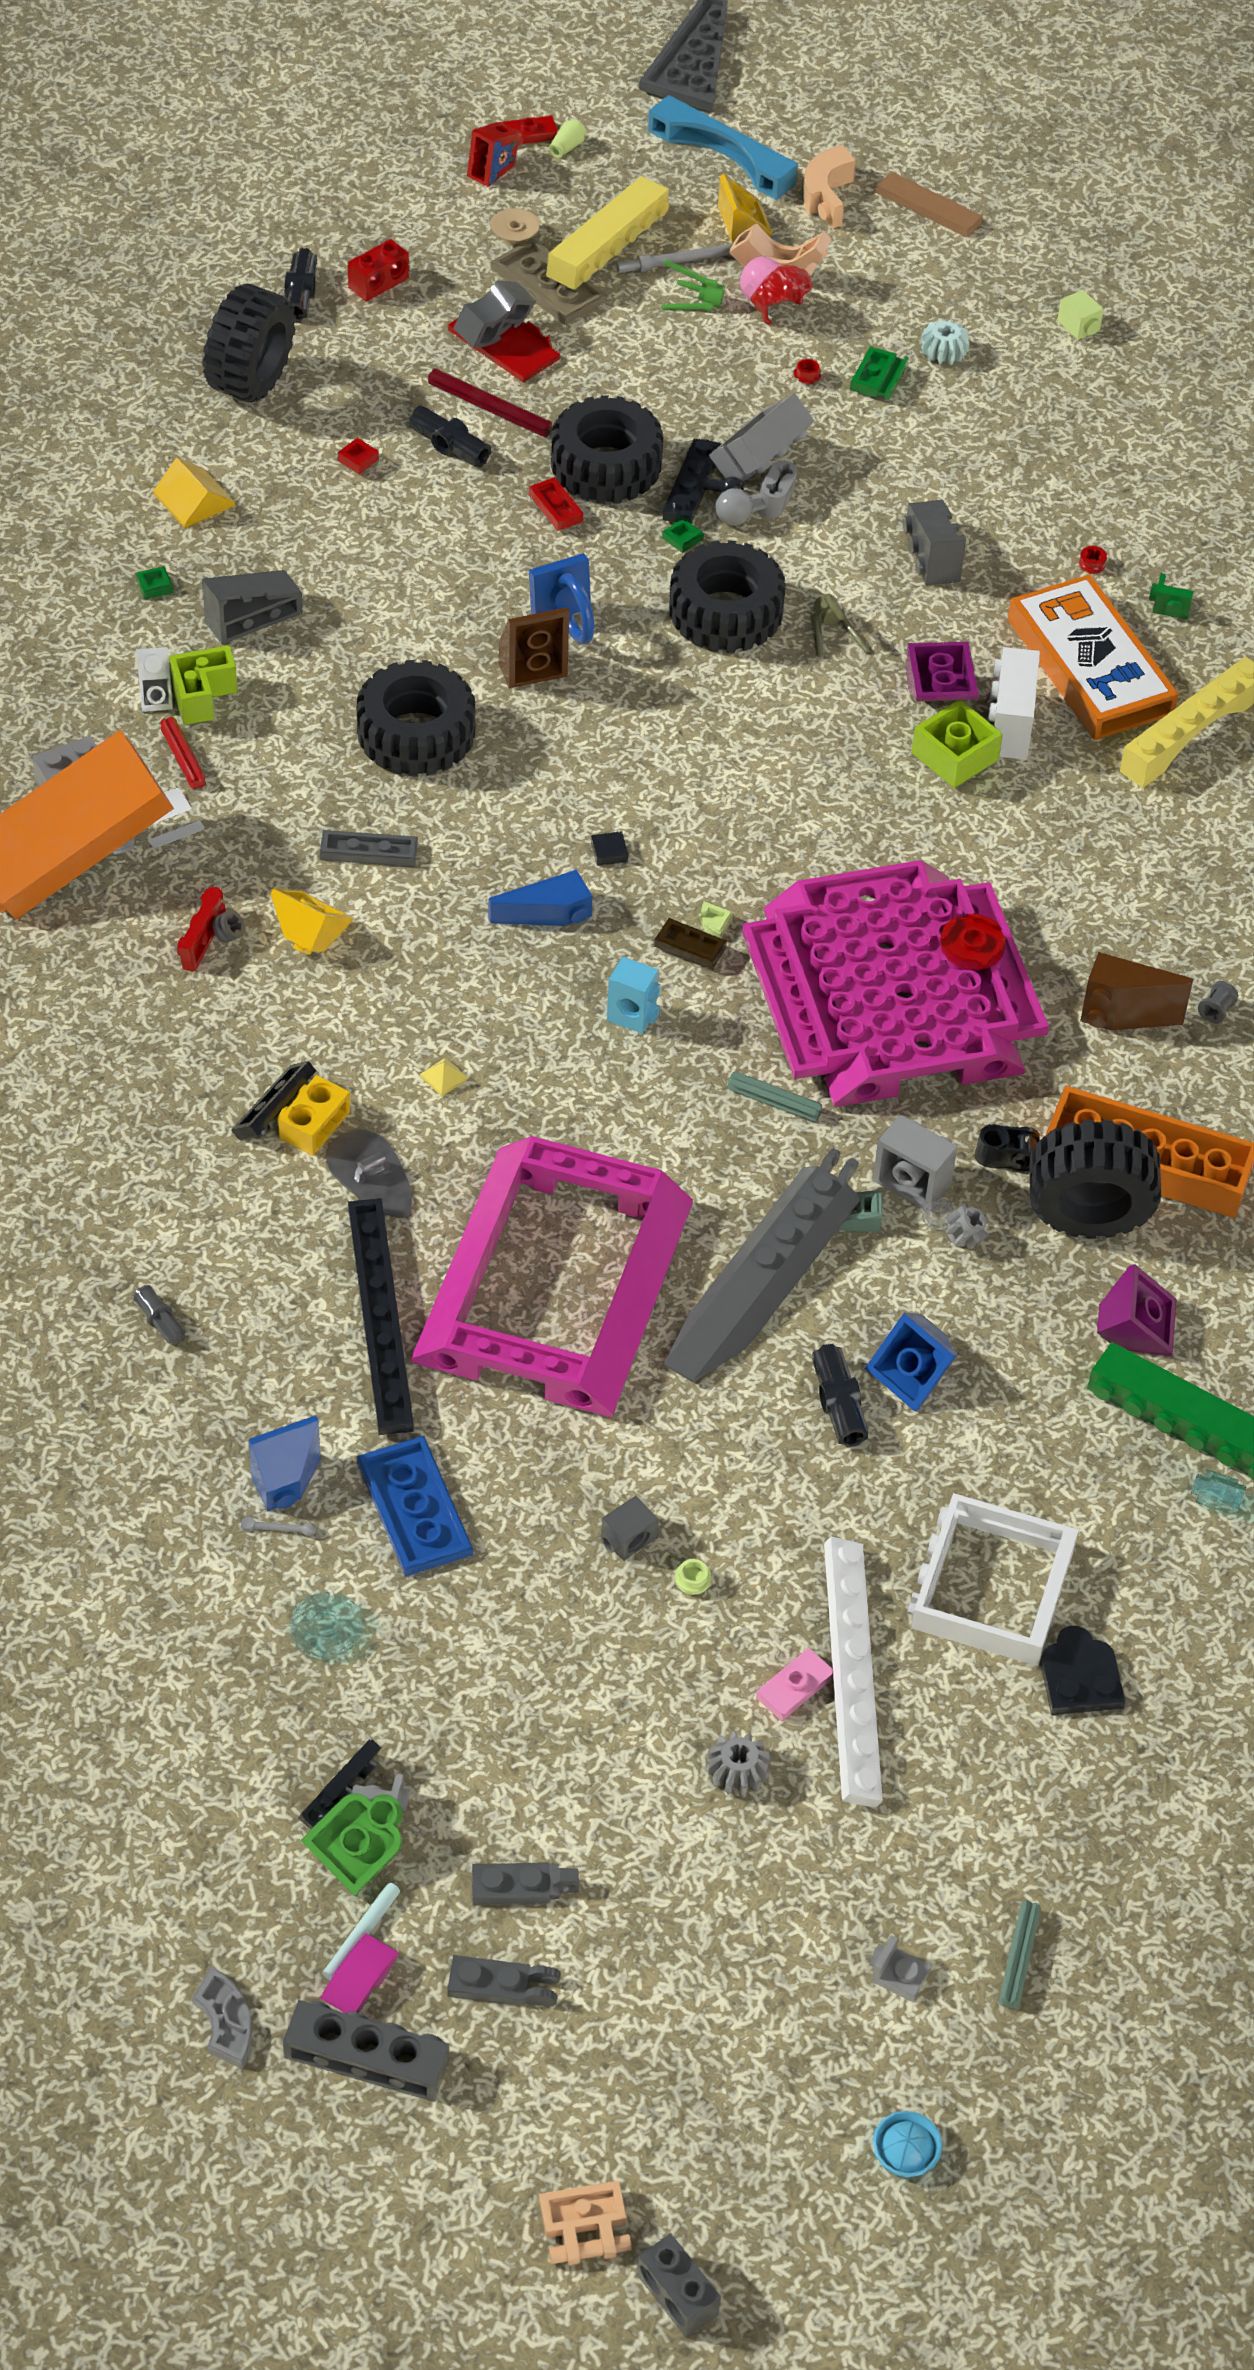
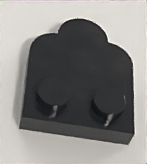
[1041,1626,1126,1715]

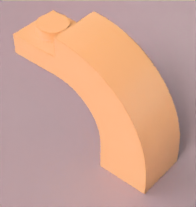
[803,144,856,229]
[729,223,832,276]

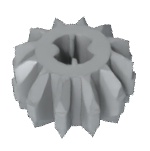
[707,1730,771,1797]

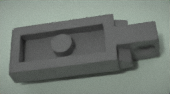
[472,1862,579,1905]

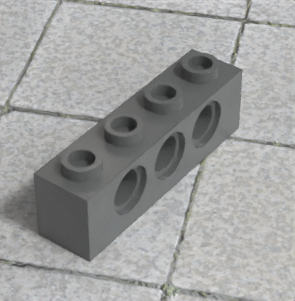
[283,2000,449,2102]

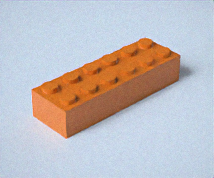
[1046,1085,1254,1219]

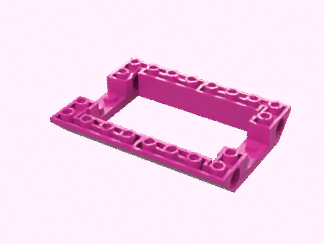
[411,1136,693,1418]

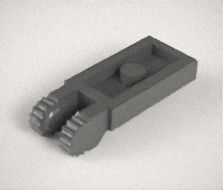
[447,1955,561,2007]

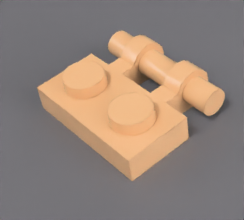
[539,2180,632,2266]

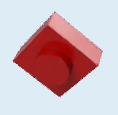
[337,437,379,474]

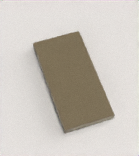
[491,238,607,325]

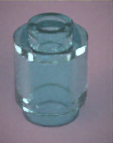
[1191,1469,1246,1514]

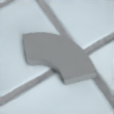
[192,1967,252,2069]

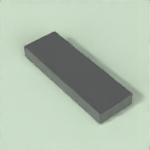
[320,830,418,867]

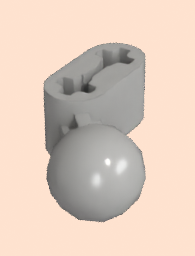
[715,460,798,526]

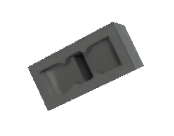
[636,2233,721,2338]

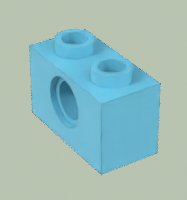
[607,956,661,1034]

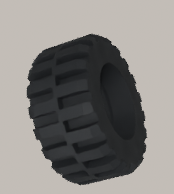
[202,283,296,403]
[551,395,663,504]
[669,540,786,653]
[356,660,475,777]
[1029,1119,1161,1239]

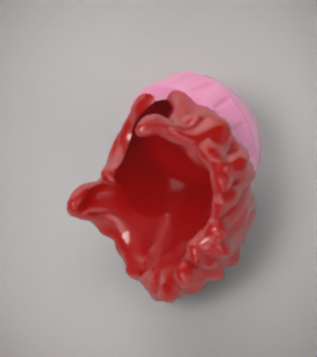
[740,256,813,325]

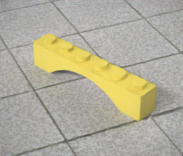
[1120,656,1254,788]

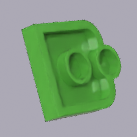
[301,1793,403,1896]

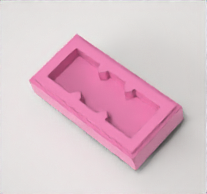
[756,1648,833,1721]

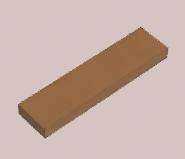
[876,172,983,238]

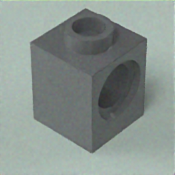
[600,1495,659,1561]

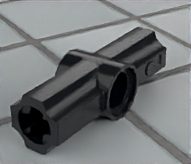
[284,248,317,323]
[409,405,491,468]
[812,1343,869,1448]

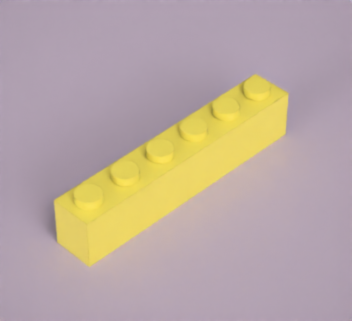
[546,176,669,290]

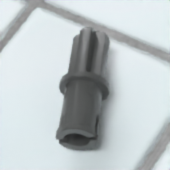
[133,1285,185,1346]

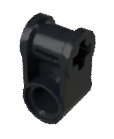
[974,1124,1040,1171]

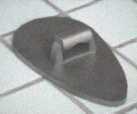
[326,1130,412,1218]

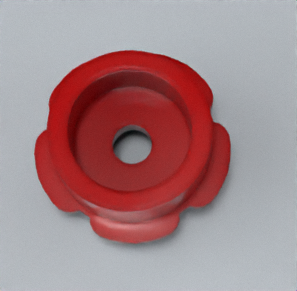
[793,358,821,384]

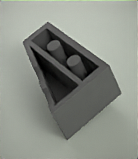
[902,500,966,586]
[202,570,303,644]

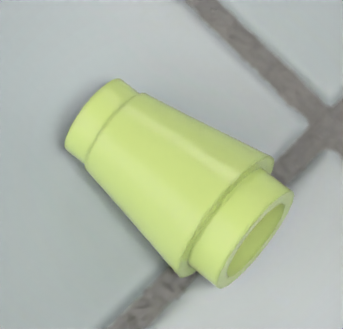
[549,119,587,158]

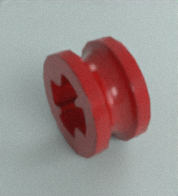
[1079,545,1107,574]

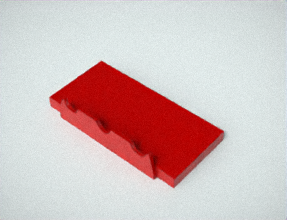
[448,318,560,383]

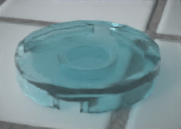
[290,1592,363,1660]

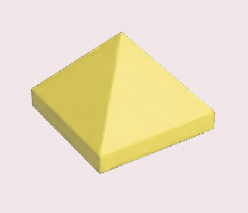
[420,1057,467,1096]

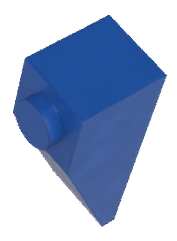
[488,869,593,926]

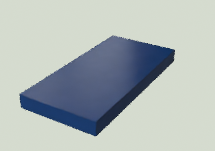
[357,1436,473,1577]

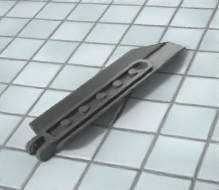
[664,1148,860,1382]

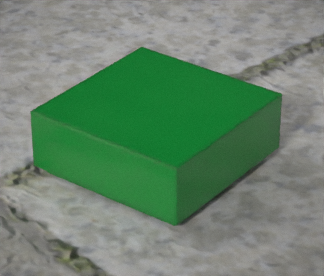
[662,520,704,553]
[135,566,173,599]

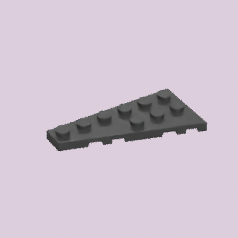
[639,0,728,113]

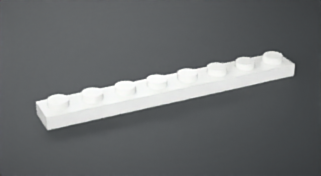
[824,1537,883,1807]

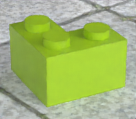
[169,645,238,725]

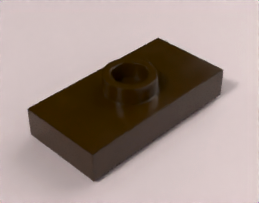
[654,918,727,970]

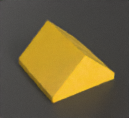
[718,173,773,242]
[153,457,235,528]

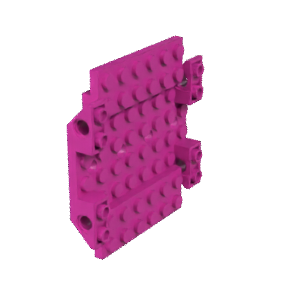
[742,860,1049,1108]

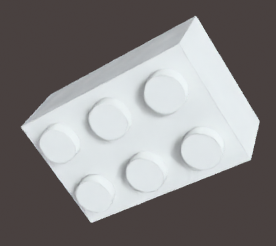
[987,647,1040,760]

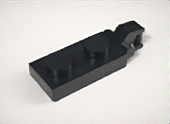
[298,1739,382,1830]

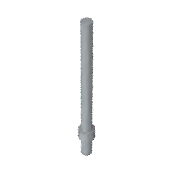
[616,236,778,273]

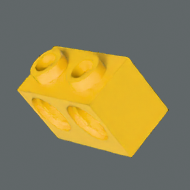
[277,1075,351,1156]

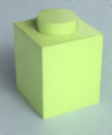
[1057,290,1104,340]

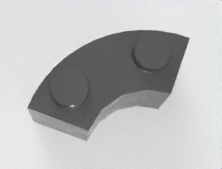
[453,280,537,348]

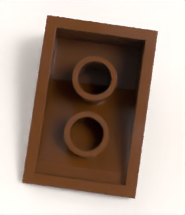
[498,607,570,689]
[1080,952,1194,1030]

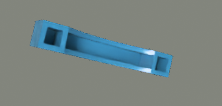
[648,95,798,201]

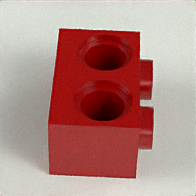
[347,239,409,302]

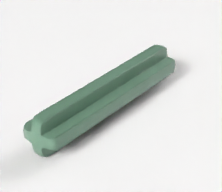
[728,1071,822,1122]
[999,1901,1041,2009]

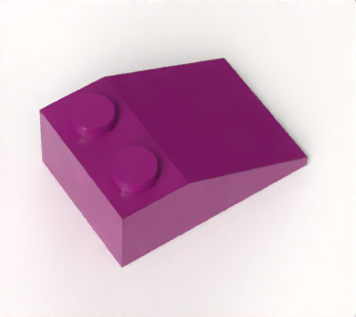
[906,642,979,701]

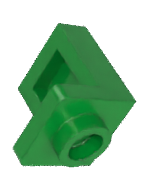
[1149,573,1194,619]

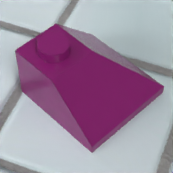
[1097,1264,1177,1356]

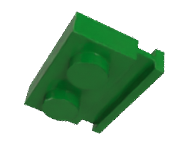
[850,346,909,401]

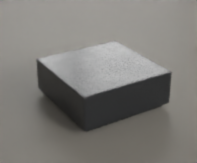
[591,831,628,866]

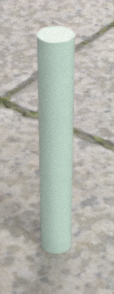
[322,1883,400,1980]

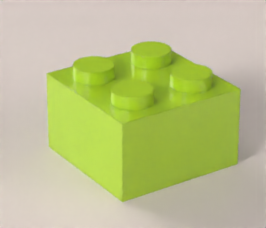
[911,700,1003,788]

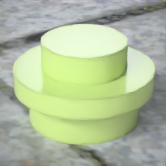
[675,1559,711,1595]

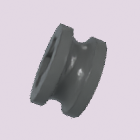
[213,910,245,943]

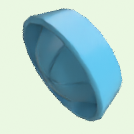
[872,2111,943,2179]

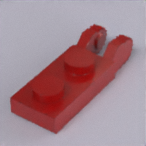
[177,886,226,972]

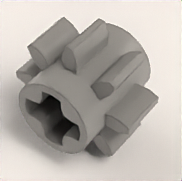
[945,1204,988,1249]

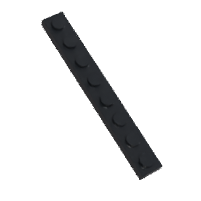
[348,1198,414,1435]

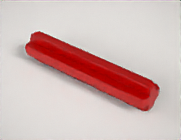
[160,716,206,789]

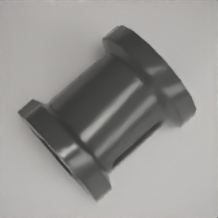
[1198,981,1239,1024]

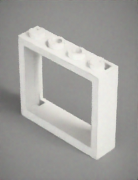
[907,1493,1079,1666]

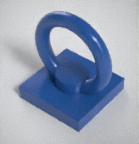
[529,553,595,645]

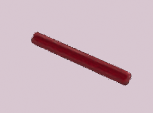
[428,368,553,437]

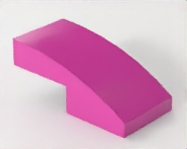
[320,1933,400,2014]

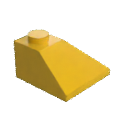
[270,888,353,955]

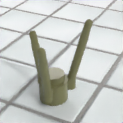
[811,594,870,657]

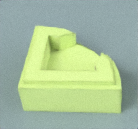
[701,902,733,938]

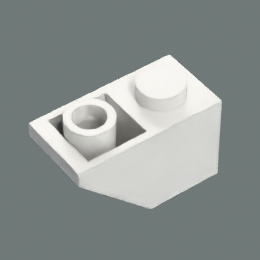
[136,647,173,712]

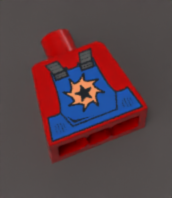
[467,122,523,187]

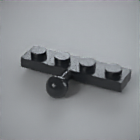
[663,438,744,524]

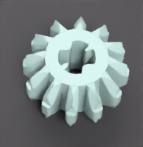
[921,319,969,365]

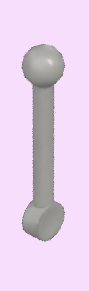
[241,1517,316,1537]

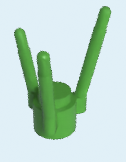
[661,260,725,312]

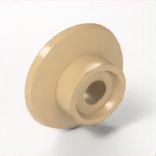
[490,208,540,246]

